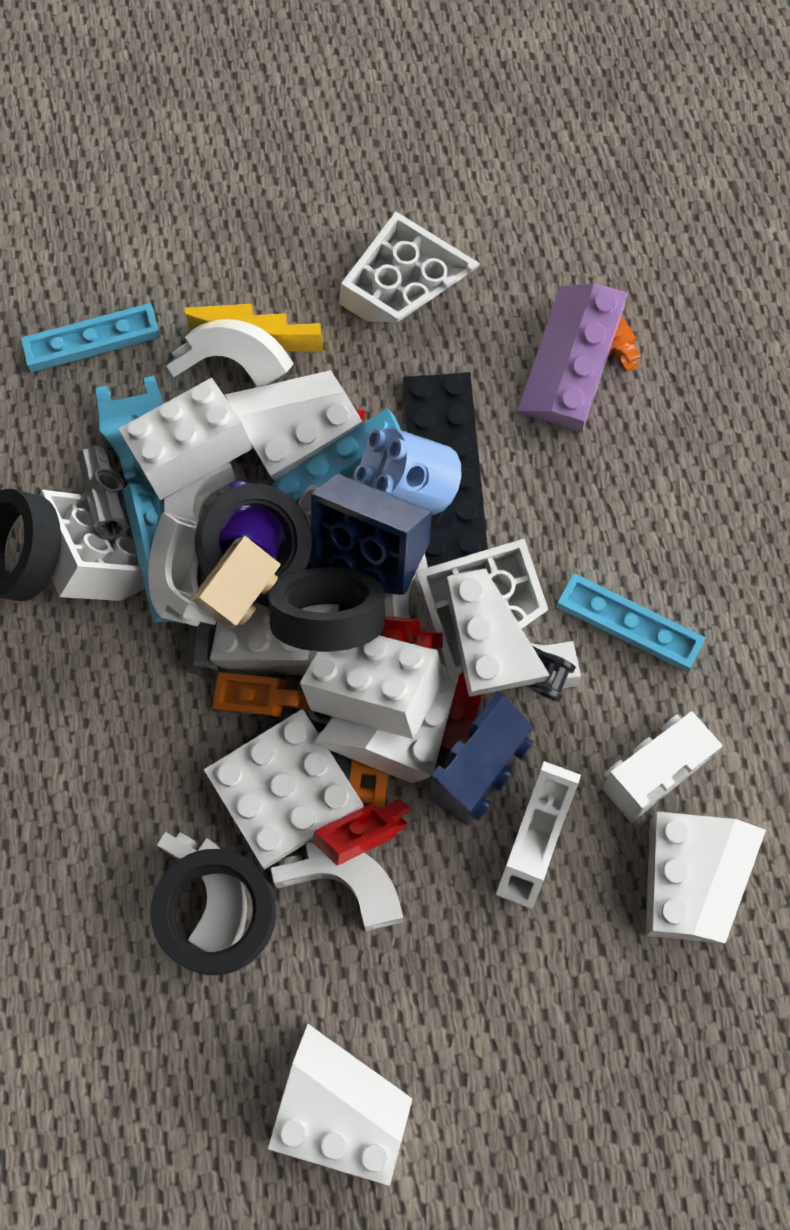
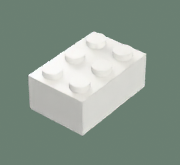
[119,378,253,500]
[300,636,445,739]

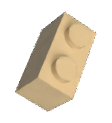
[190,536,281,628]

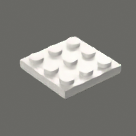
[204,709,364,870]

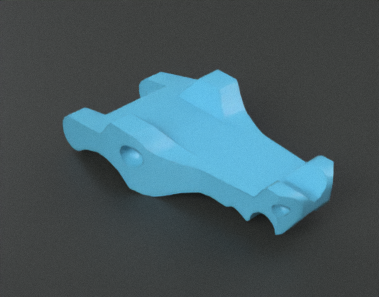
[96,375,164,485]

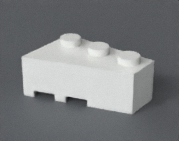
[445,569,550,697]
[601,711,723,823]

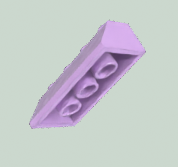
[517,283,627,432]

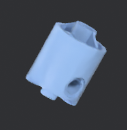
[354,428,461,515]

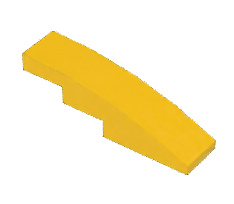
[185,304,323,352]

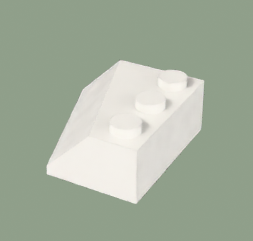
[339,212,480,322]

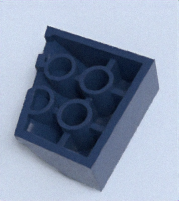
[311,474,432,595]
[430,691,534,826]

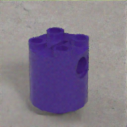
[219,481,284,561]

